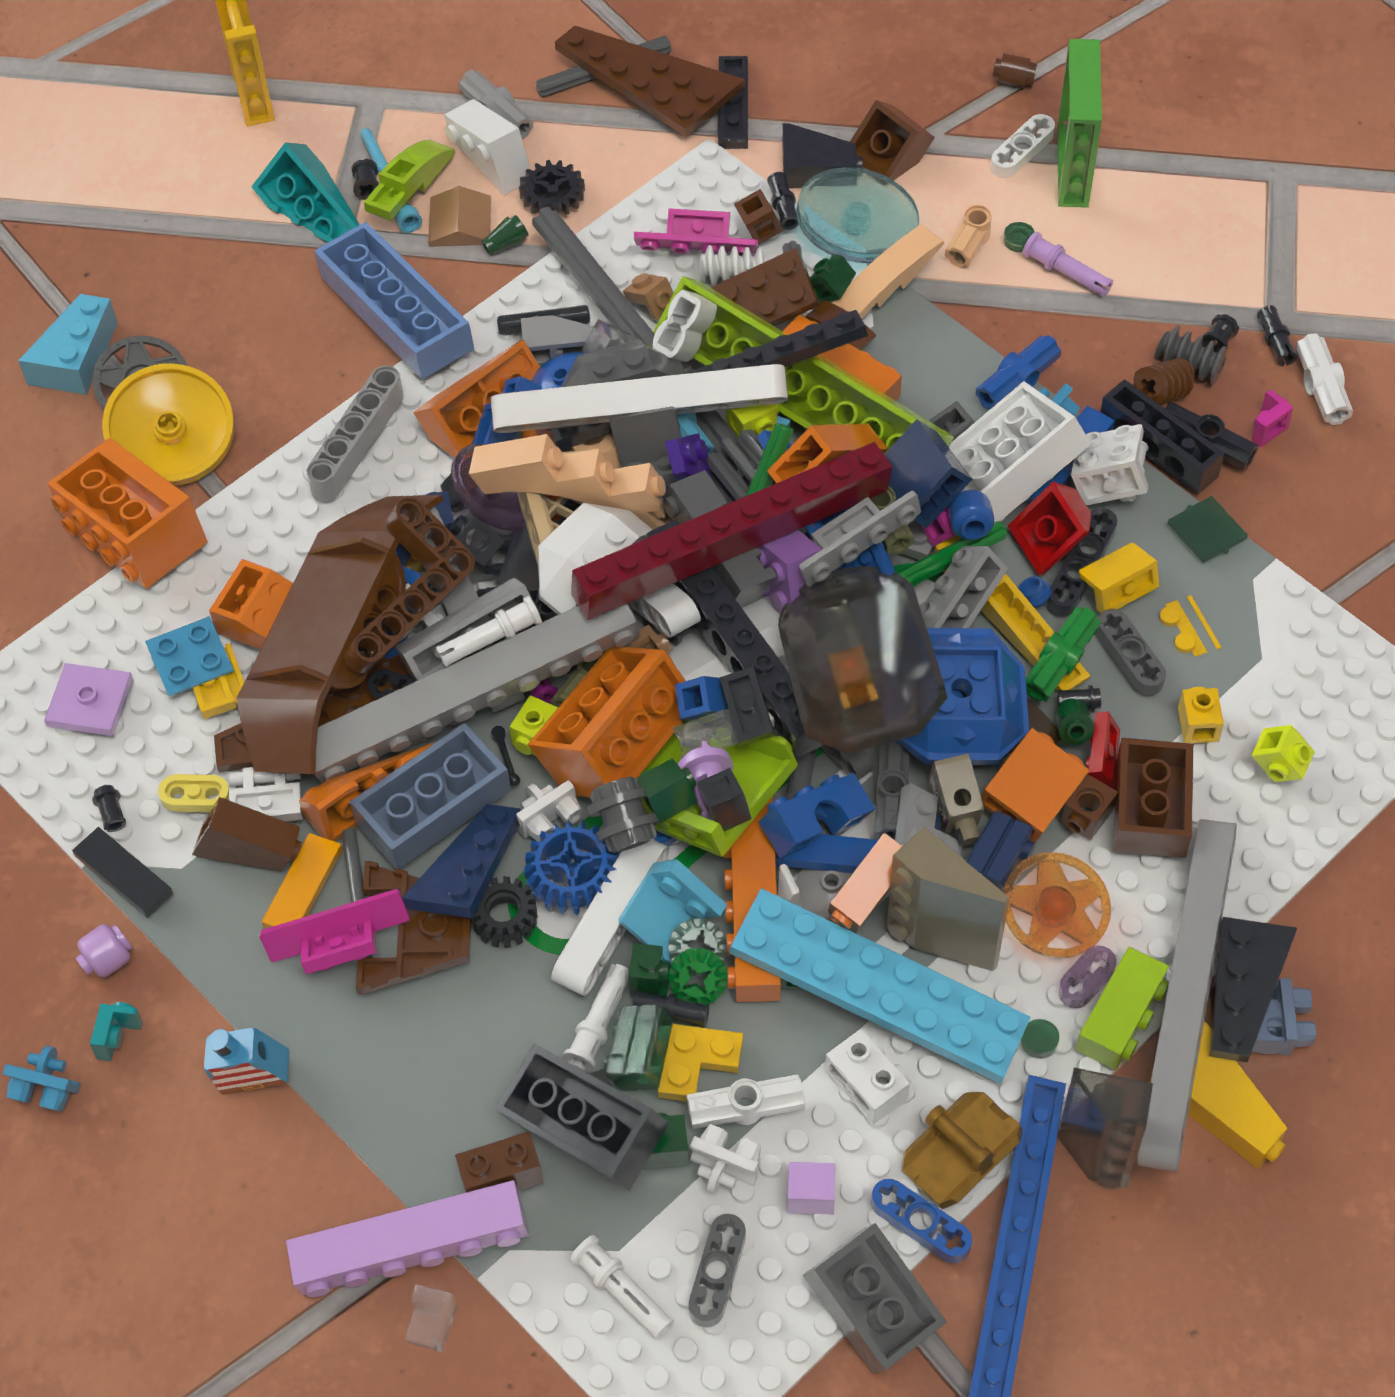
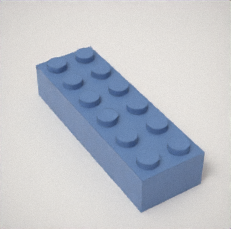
[314,222,475,380]

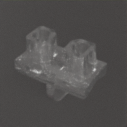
[673,709,739,759]

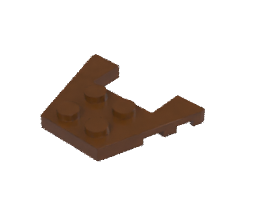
[356,861,472,994]

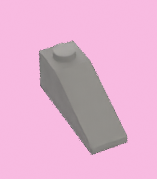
[521,315,619,366]

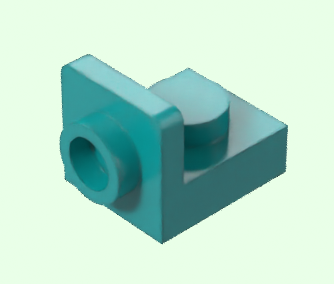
[90,1002,143,1061]

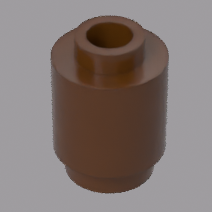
[992,53,1037,88]

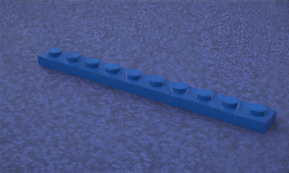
[968,1075,1066,1397]

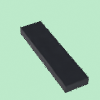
[718,56,748,149]

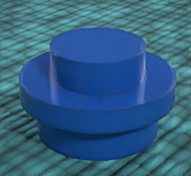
[1018,576,1052,607]

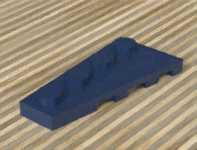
[402,804,520,918]

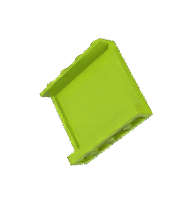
[639,717,798,857]

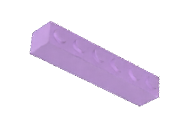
[286,1180,529,1297]

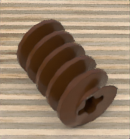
[1133,358,1195,405]

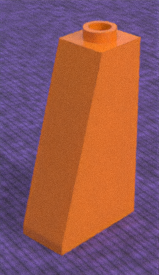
[767,424,888,483]

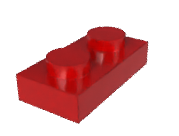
[1086,711,1120,789]

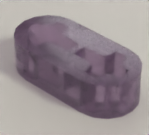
[1058,945,1116,1008]

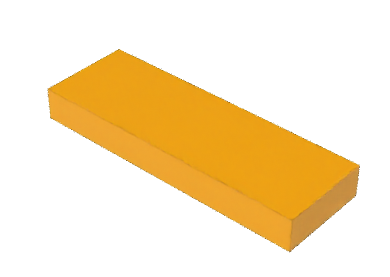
[261,833,343,929]

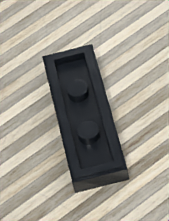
[72,826,173,918]

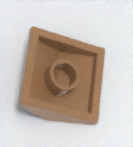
[428,186,491,247]

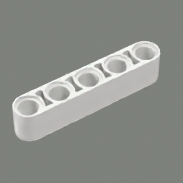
[627,584,701,638]
[551,840,669,997]

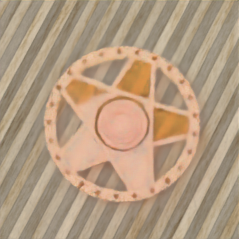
[1003,852,1111,958]

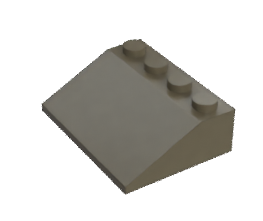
[887,827,1009,971]

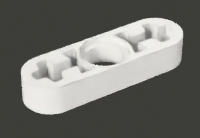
[991,114,1055,178]

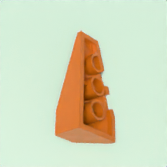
[413,340,540,462]

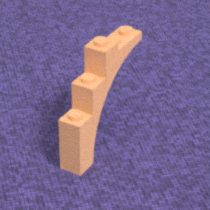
[469,434,674,530]

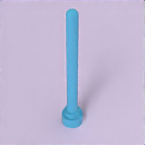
[360,128,422,233]

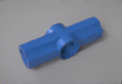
[976,335,1061,410]

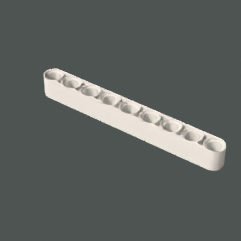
[491,364,788,433]

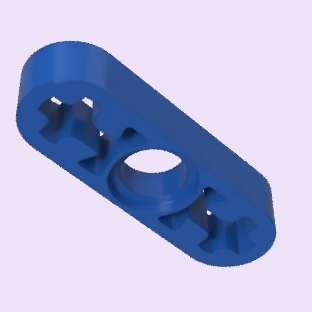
[871,1179,972,1263]

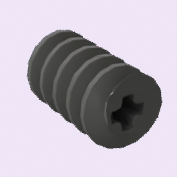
[1154,325,1226,386]

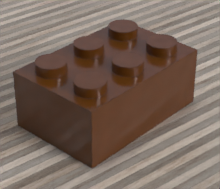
[1113,737,1194,858]

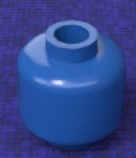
[948,490,994,540]

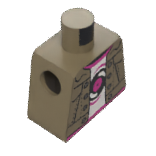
[927,753,984,846]

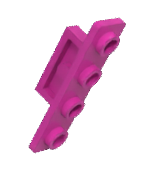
[634,208,759,256]
[259,889,410,974]

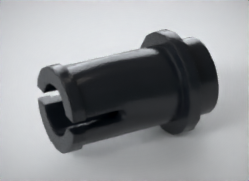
[1057,685,1101,713]
[92,785,126,832]

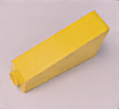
[1148,1021,1287,1169]

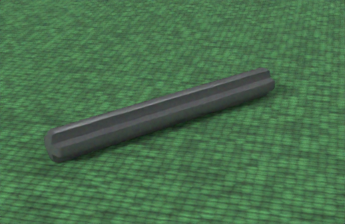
[535,36,671,97]

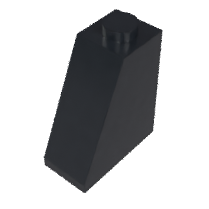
[782,123,862,189]

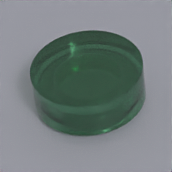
[1003,222,1035,252]
[1021,1019,1060,1059]

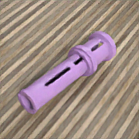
[1023,231,1114,297]

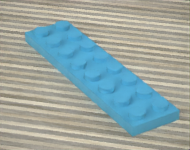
[729,888,1031,1084]

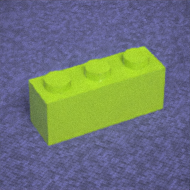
[1076,946,1169,1071]

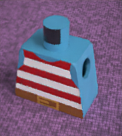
[204,1028,289,1095]

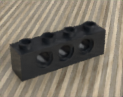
[1100,379,1225,495]

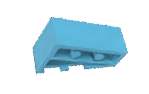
[18,294,118,395]

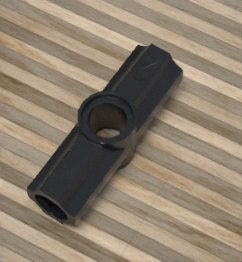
[1165,402,1259,470]

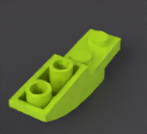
[364,139,456,221]

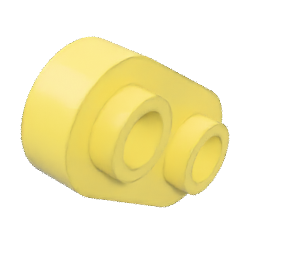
[158,774,229,812]

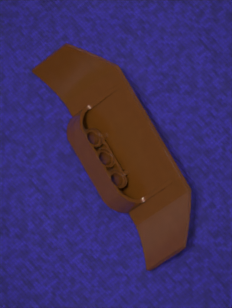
[236,495,444,774]

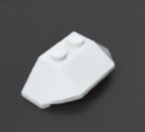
[538,503,652,615]

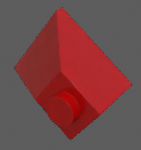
[1007,482,1091,576]

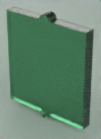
[1167,496,1248,563]

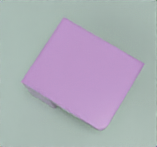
[787,1162,835,1215]

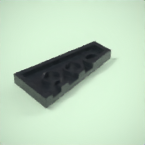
[1209,917,1297,1063]

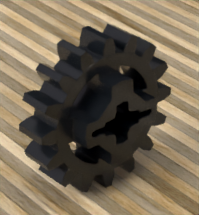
[519,160,585,215]

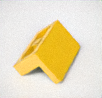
[1079,543,1159,613]

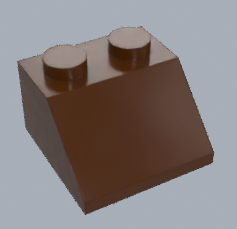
[850,100,935,184]

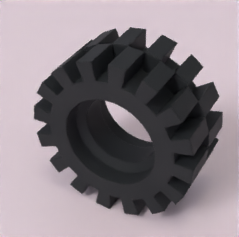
[472,876,538,948]

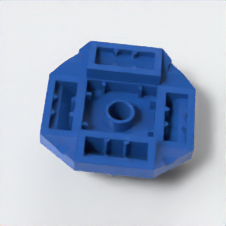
[884,628,1029,765]

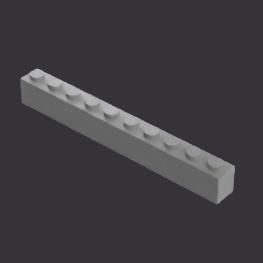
[315,604,640,784]

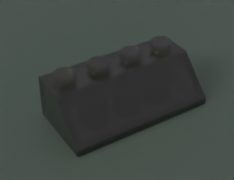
[1057,1067,1153,1189]

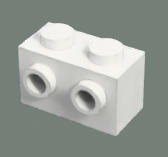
[825,1029,910,1125]

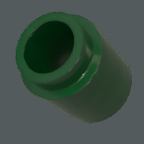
[1055,698,1094,745]

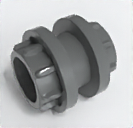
[587,777,659,853]

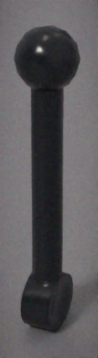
[491,726,521,787]

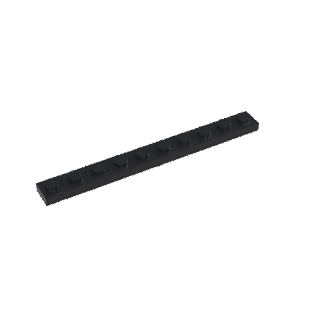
[550,310,868,451]

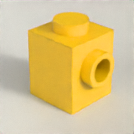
[1178,687,1224,743]

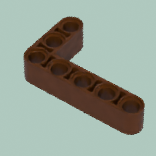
[344,497,475,673]

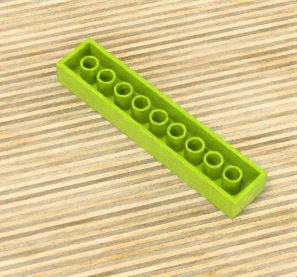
[653,276,954,454]

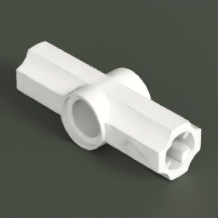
[1296,333,1353,425]
[686,1074,805,1129]

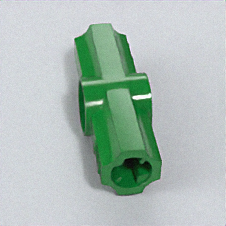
[1026,607,1101,702]

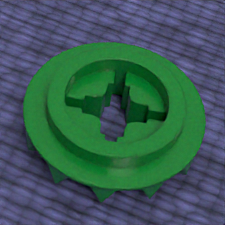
[668,948,728,1004]

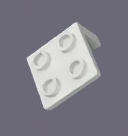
[1071,424,1148,506]

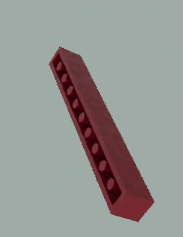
[571,442,893,620]

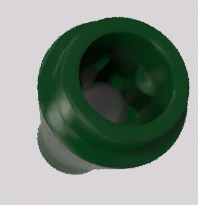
[481,215,529,256]

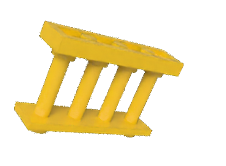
[215,0,275,127]

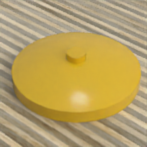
[102,363,234,486]

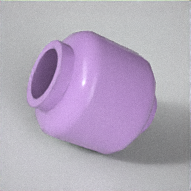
[75,924,133,978]

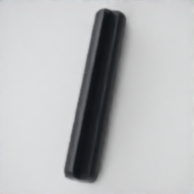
[497,305,590,334]

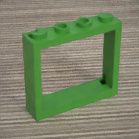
[1057,39,1102,208]

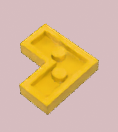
[658,1024,744,1102]

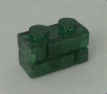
[604,1005,673,1091]

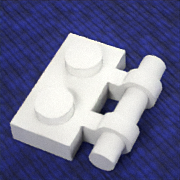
[229,767,302,821]

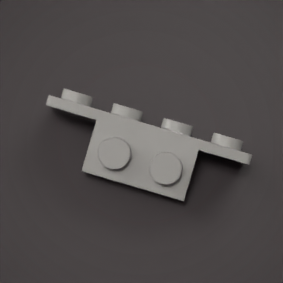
[799,490,921,587]

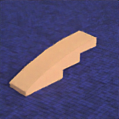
[832,224,945,319]

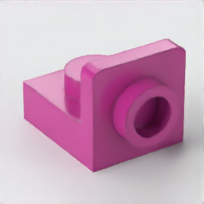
[1252,389,1293,447]

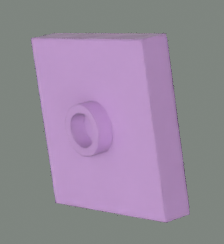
[44,663,133,736]

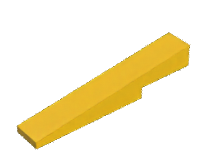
[933,535,1091,690]

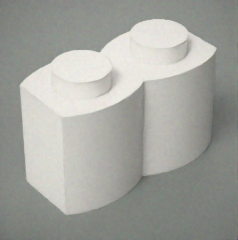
[653,290,717,362]

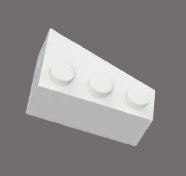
[444,99,530,195]

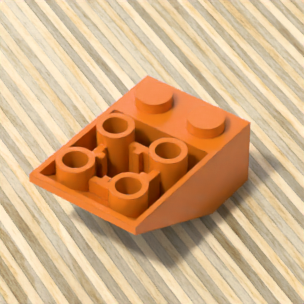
[209,559,293,649]

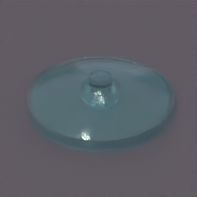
[796,167,919,263]

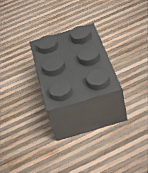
[803,1223,947,1374]

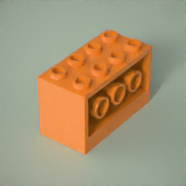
[47,437,208,589]
[527,646,686,798]

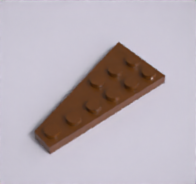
[555,25,745,137]

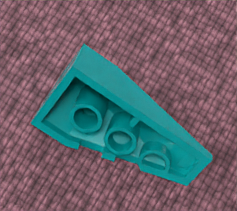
[251,142,360,243]

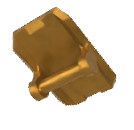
[901,1092,1023,1209]

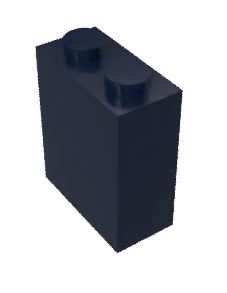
[884,419,973,528]

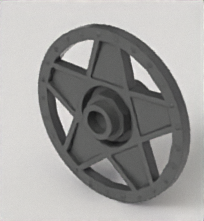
[92,336,187,410]

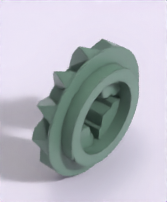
[668,918,727,977]

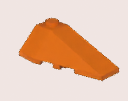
[299,742,434,841]

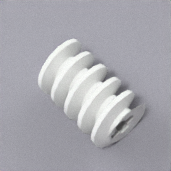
[699,245,764,285]

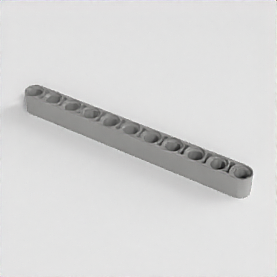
[1138,819,1237,1172]

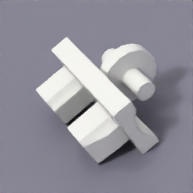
[516,780,583,842]
[690,1124,761,1194]

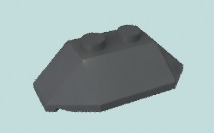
[561,339,685,387]

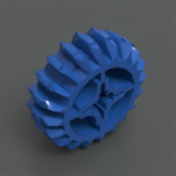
[523,820,619,916]

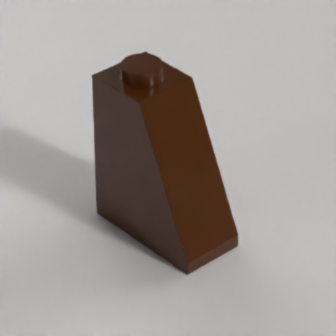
[192,797,302,871]

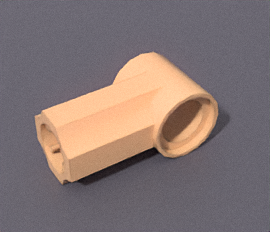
[945,204,992,268]

